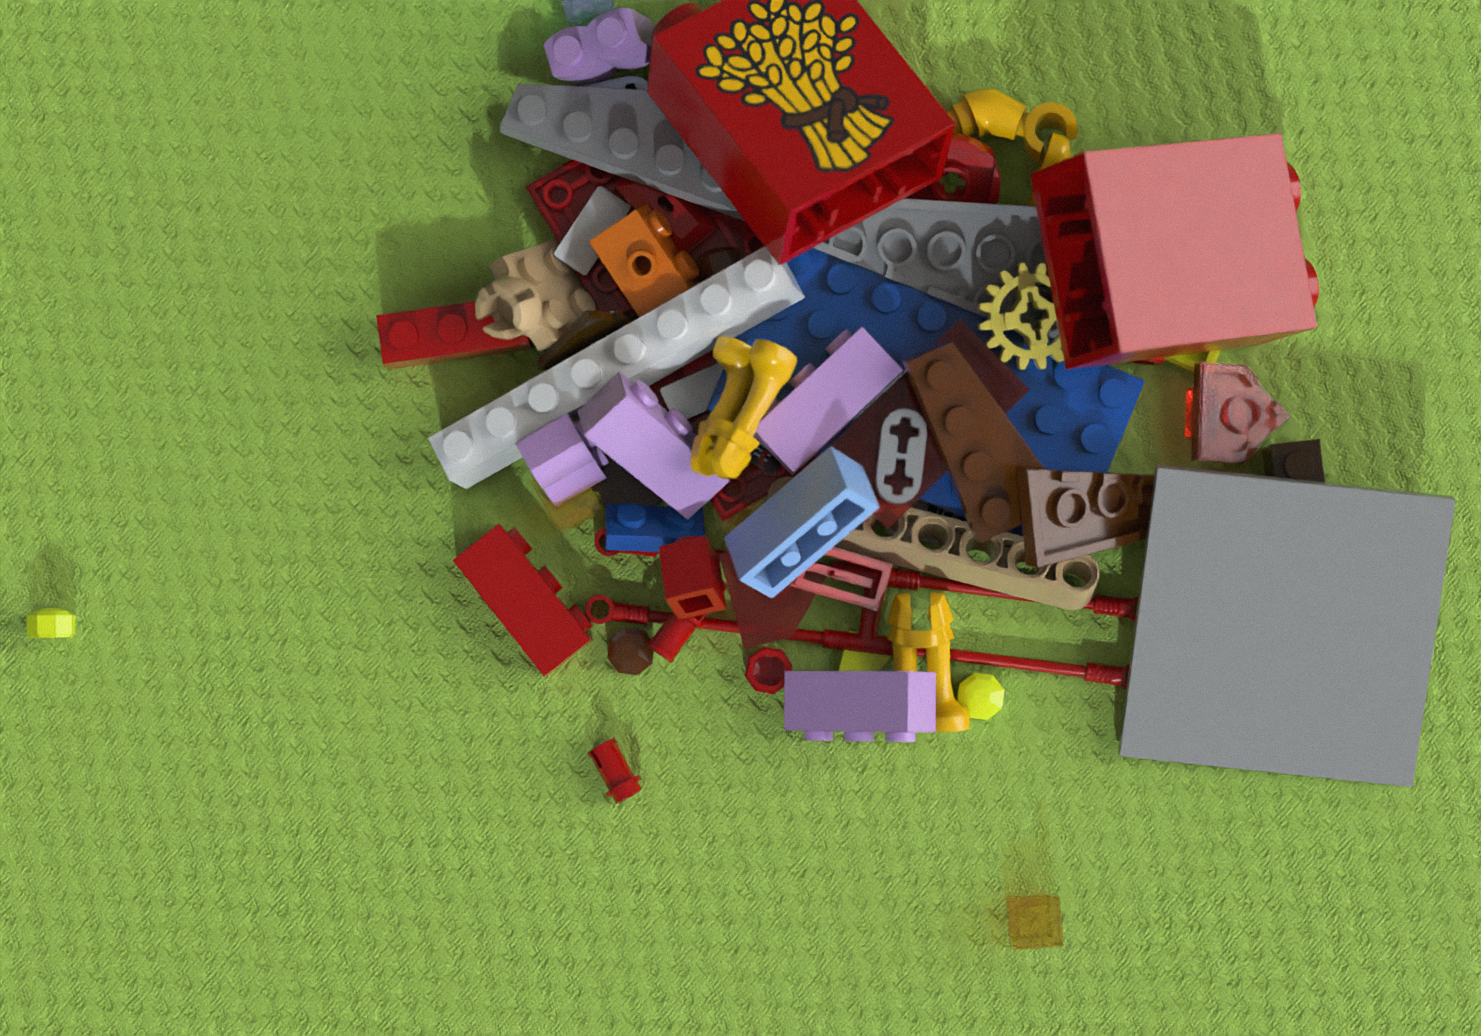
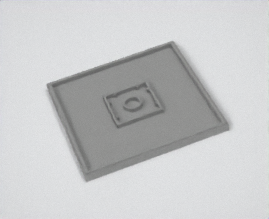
[1118,464,1456,787]

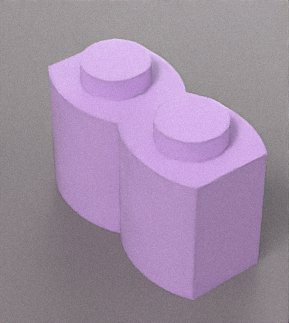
[544,8,654,87]
[515,413,609,507]

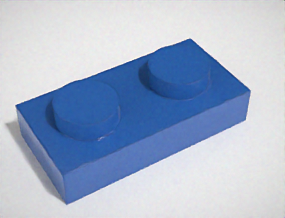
[604,503,705,552]

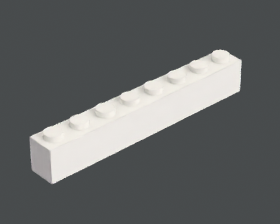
[428,246,805,489]

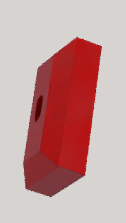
[615,178,717,254]

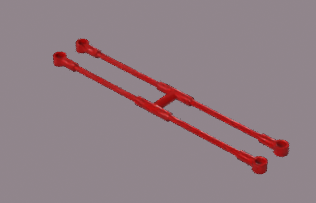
[585,528,1138,691]

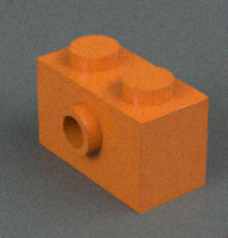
[589,203,700,318]

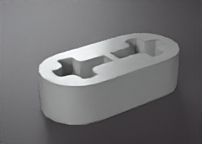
[875,409,927,505]

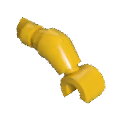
[947,89,1078,164]

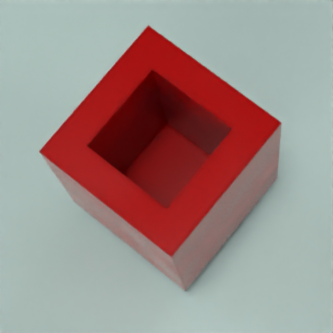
[659,535,726,620]

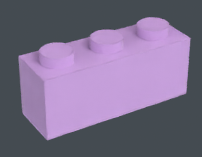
[754,327,903,476]
[578,371,730,520]
[784,671,936,742]

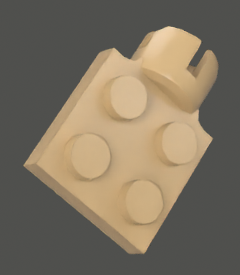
[475,240,597,351]

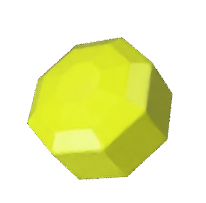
[27,608,76,638]
[956,673,1004,720]

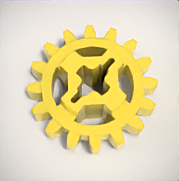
[977,263,1064,370]

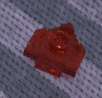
[1185,362,1290,463]
[719,552,827,650]

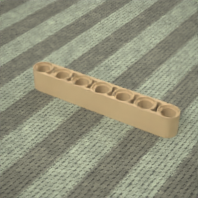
[767,476,1100,610]

